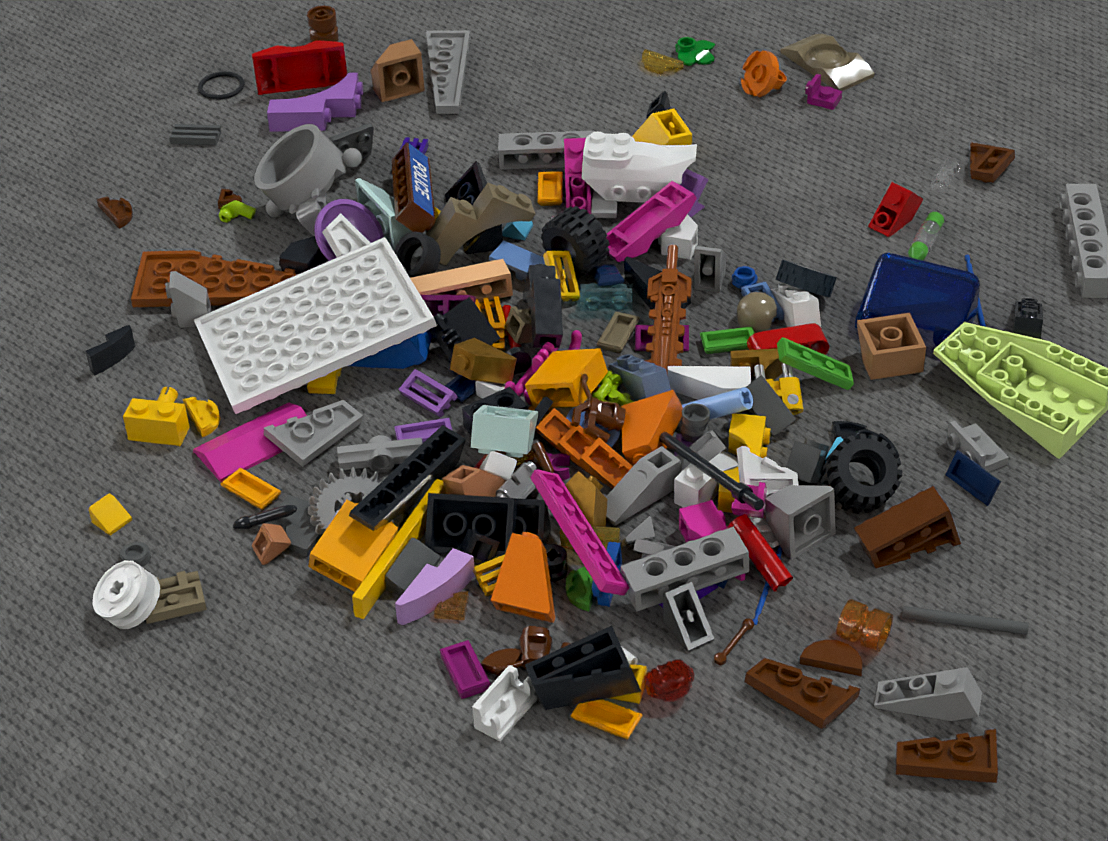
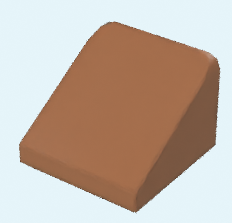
[251,523,291,565]

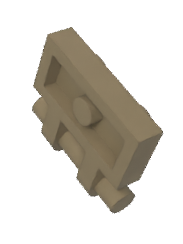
[146,571,207,624]

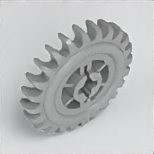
[308,467,403,534]

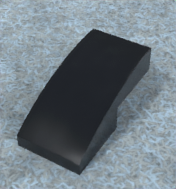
[85,325,136,376]

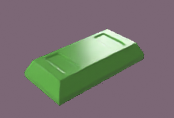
[700,327,754,354]

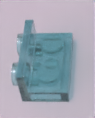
[580,283,633,311]

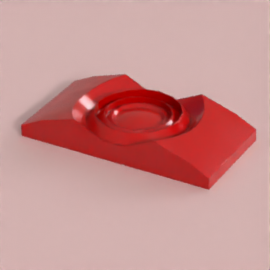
[252,41,347,95]

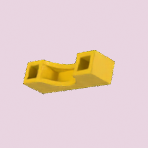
[718,413,771,513]

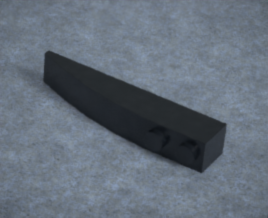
[349,425,466,531]

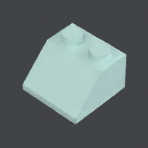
[471,405,538,457]

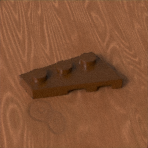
[744,658,860,729]
[896,729,998,783]

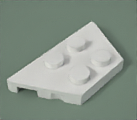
[737,446,798,560]

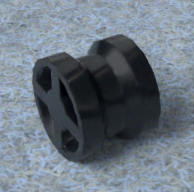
[544,544,568,581]

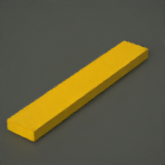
[352,479,447,619]

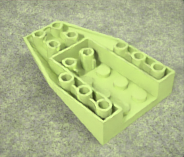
[933,322,1108,459]

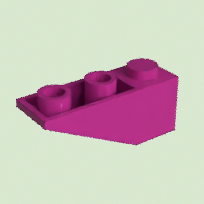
[679,500,745,581]

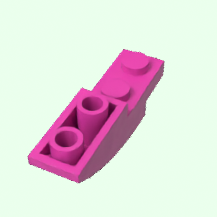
[564,138,591,214]

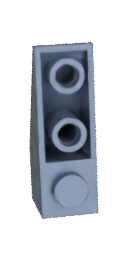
[609,354,671,401]

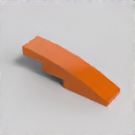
[535,408,633,489]

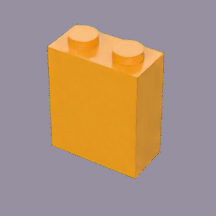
[525,348,608,408]
[308,500,398,592]

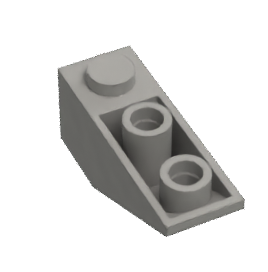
[606,446,681,526]
[874,667,982,721]

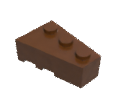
[854,486,961,568]

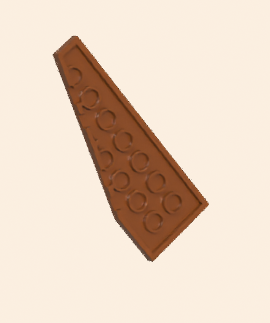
[131,250,298,307]

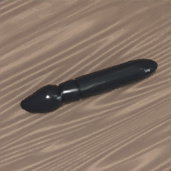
[233,505,297,529]

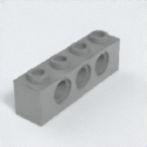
[498,131,594,169]
[621,527,749,612]

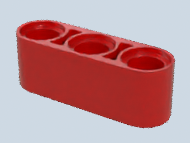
[747,323,830,355]

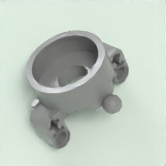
[254,124,362,236]

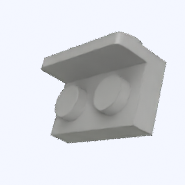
[946,421,1009,472]

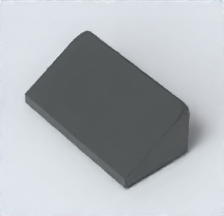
[385,537,440,596]

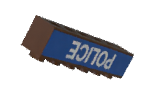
[392,142,436,233]

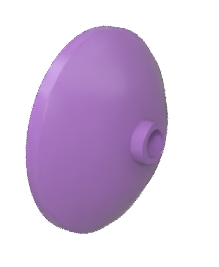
[314,199,384,261]

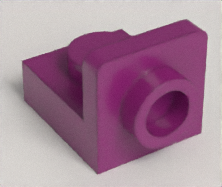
[805,74,842,110]

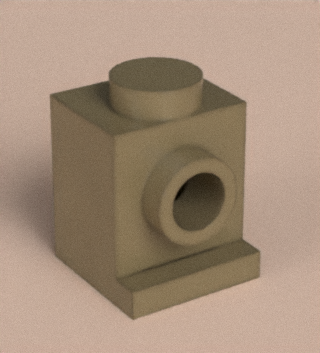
[504,306,532,344]

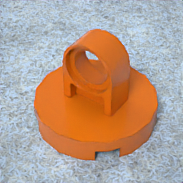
[741,50,787,97]

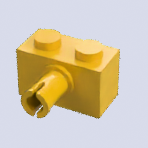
[123,387,190,446]

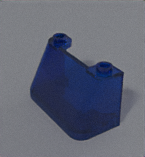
[855,253,980,346]

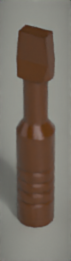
[531,442,554,473]

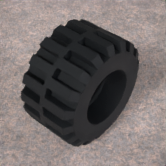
[541,206,609,278]
[822,434,902,514]

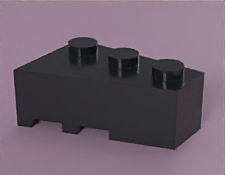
[525,625,642,710]

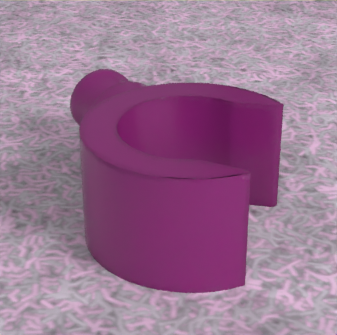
[546,452,570,480]

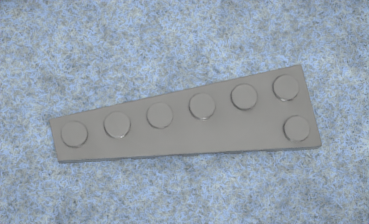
[426,30,470,114]

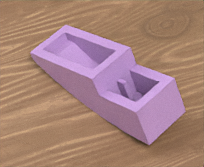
[395,548,475,625]

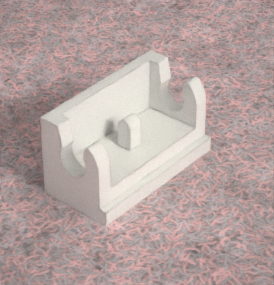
[472,665,537,742]

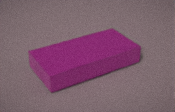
[440,640,491,699]

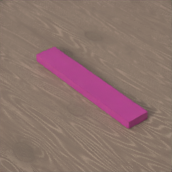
[530,470,630,596]

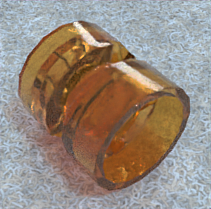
[836,599,893,652]

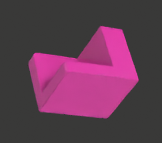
[731,482,767,518]

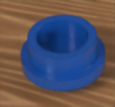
[732,266,758,288]

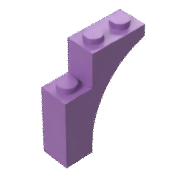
[267,73,363,131]

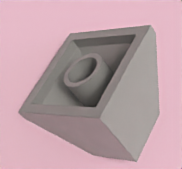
[765,485,836,560]

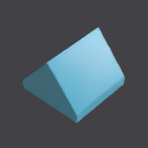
[502,221,533,240]

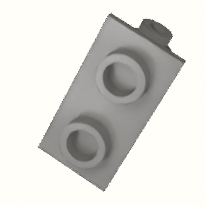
[495,461,547,499]

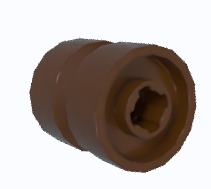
[307,5,339,42]

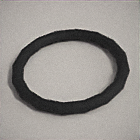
[198,71,245,99]

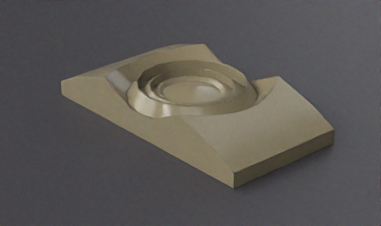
[780,34,874,91]

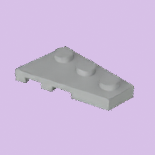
[263,400,363,467]

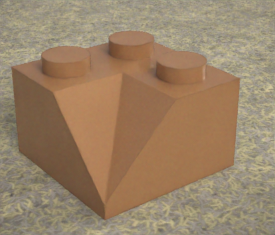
[371,39,425,102]
[857,313,926,380]

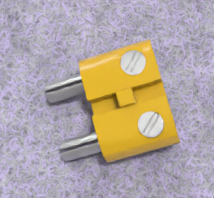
[754,363,804,415]

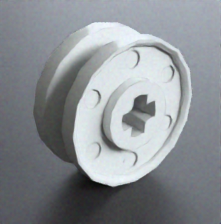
[92,561,160,629]

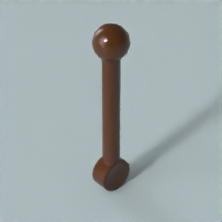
[714,618,754,665]

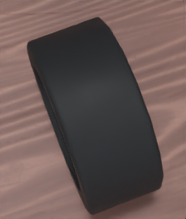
[394,231,441,278]

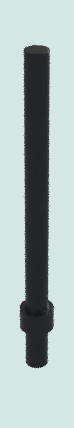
[659,432,764,510]

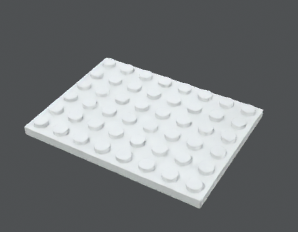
[194,237,437,414]

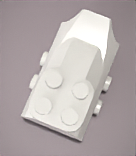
[582,132,697,203]

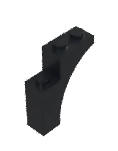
[523,264,563,348]

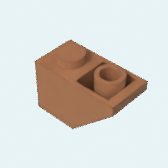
[442,465,507,497]

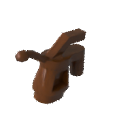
[571,374,626,443]
[493,626,571,673]

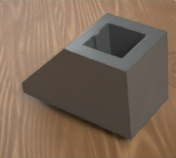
[786,438,830,485]

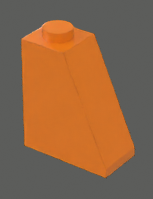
[621,390,683,466]
[491,532,555,623]

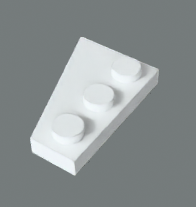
[322,214,370,258]

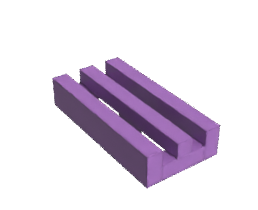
[398,369,457,418]

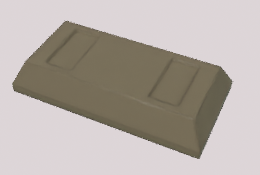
[597,311,640,353]

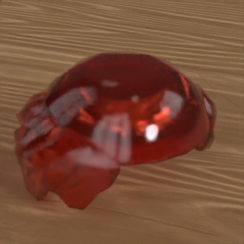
[644,659,695,702]

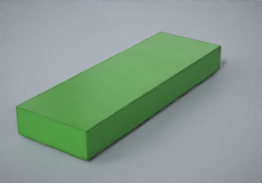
[777,337,854,390]

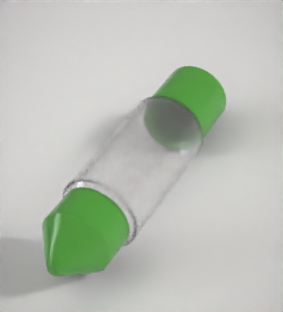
[908,212,944,262]

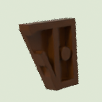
[970,142,1015,183]

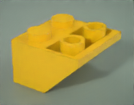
[632,109,692,145]

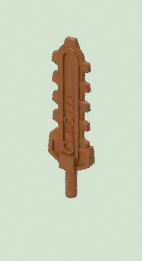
[645,245,692,375]

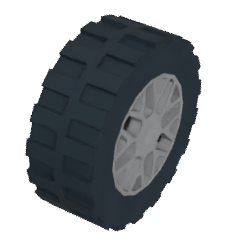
[775,259,837,297]

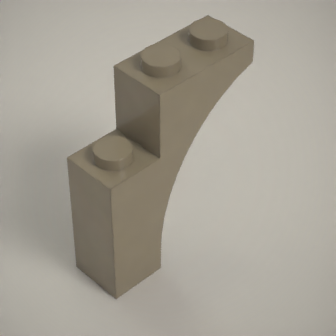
[421,183,535,265]

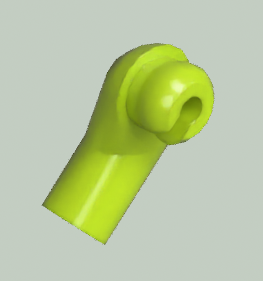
[218,200,256,223]

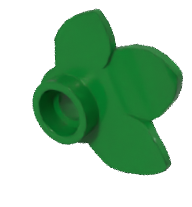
[675,37,715,66]

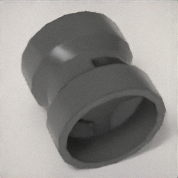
[681,403,710,443]

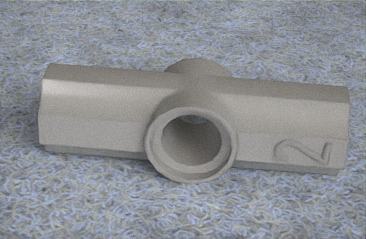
[337,435,423,473]

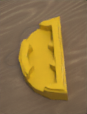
[183,397,220,438]

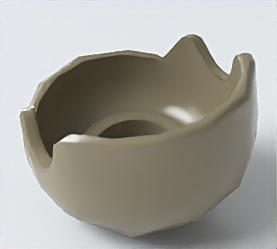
[737,292,777,333]

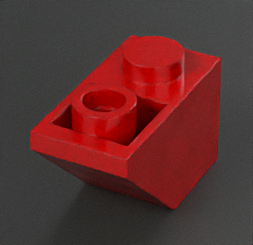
[868,182,923,237]

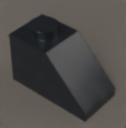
[279,236,327,274]

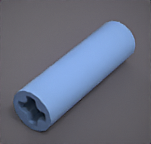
[681,387,753,420]

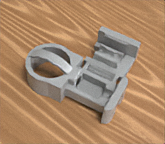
[676,430,726,472]

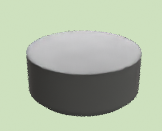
[120,542,151,567]

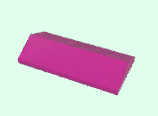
[193,402,307,482]

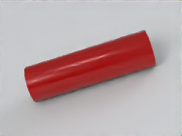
[727,514,793,591]

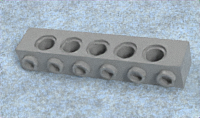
[1059,184,1108,298]

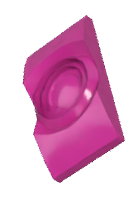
[606,181,697,262]

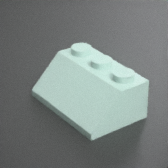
[355,178,420,251]

